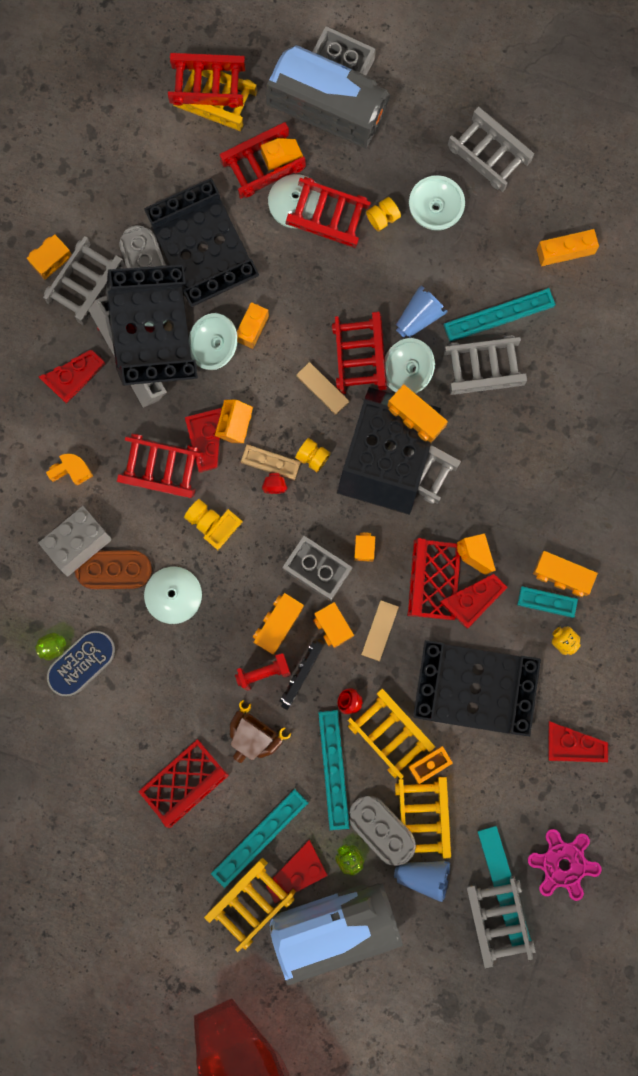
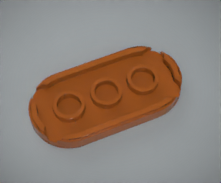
[75,550,152,590]

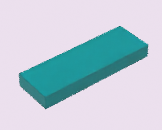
[517,586,578,618]

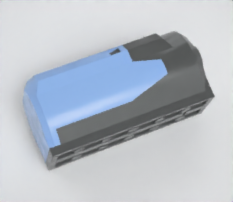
[266,45,390,149]
[269,883,403,986]

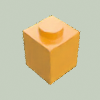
[354,533,375,562]

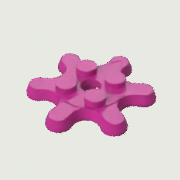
[528,829,602,901]

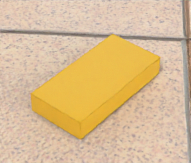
[203,509,243,550]

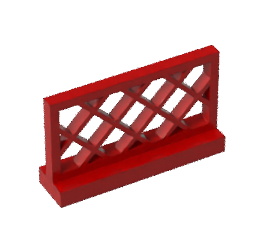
[407,538,460,621]
[138,739,229,828]

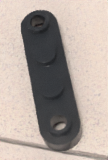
[279,639,325,711]

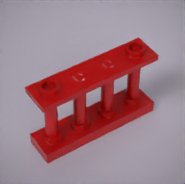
[168,53,246,108]
[219,122,306,199]
[285,177,371,248]
[332,312,387,394]
[117,433,203,498]
[235,653,291,691]

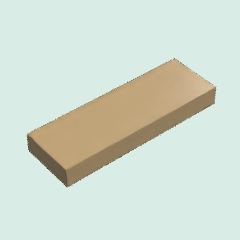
[296,362,349,415]
[241,445,301,481]
[361,600,399,661]

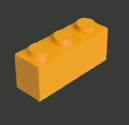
[536,229,599,266]
[388,384,448,443]
[533,551,598,597]
[253,593,304,656]

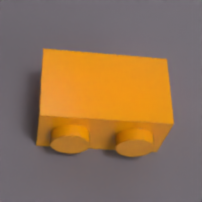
[27,234,72,280]
[237,302,269,349]
[215,400,253,443]
[313,602,354,648]
[407,746,453,784]

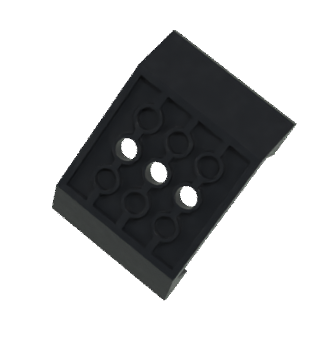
[144,177,259,307]
[106,265,198,386]
[337,387,441,515]
[413,640,541,737]

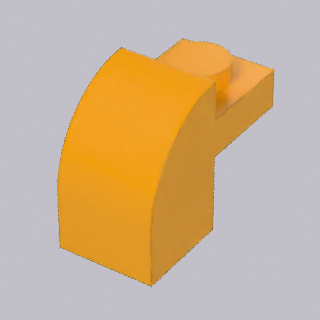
[46,454,93,485]

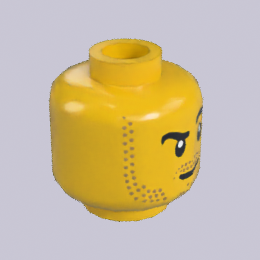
[551,626,581,655]

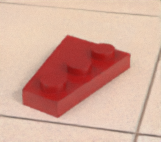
[39,350,106,404]
[185,408,222,473]
[440,574,508,629]
[548,721,608,763]
[266,839,328,903]

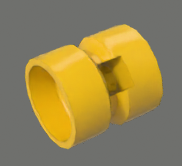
[366,197,401,232]
[295,438,331,473]
[184,499,220,535]

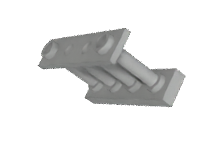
[448,107,534,192]
[43,236,125,326]
[444,335,527,395]
[387,442,461,504]
[467,876,536,968]

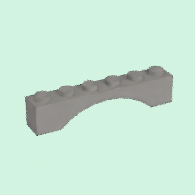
[88,296,167,408]

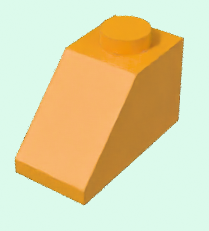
[261,138,303,171]
[457,534,496,575]

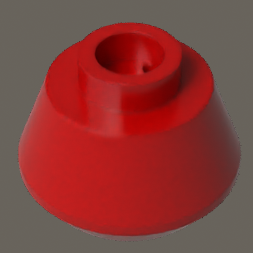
[262,473,288,494]
[337,688,363,714]

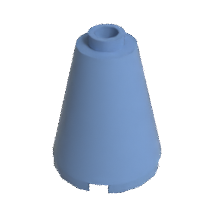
[396,285,447,338]
[394,861,450,902]

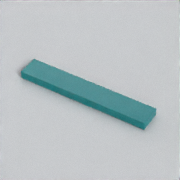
[443,288,556,342]
[318,710,349,830]
[211,789,308,888]
[477,826,531,946]

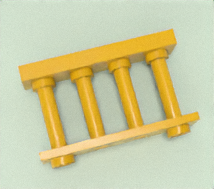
[173,69,257,131]
[347,689,435,779]
[395,777,451,859]
[204,857,296,952]

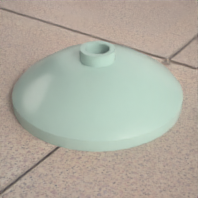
[268,174,320,228]
[409,176,465,230]
[189,313,237,370]
[385,338,435,393]
[144,567,202,624]

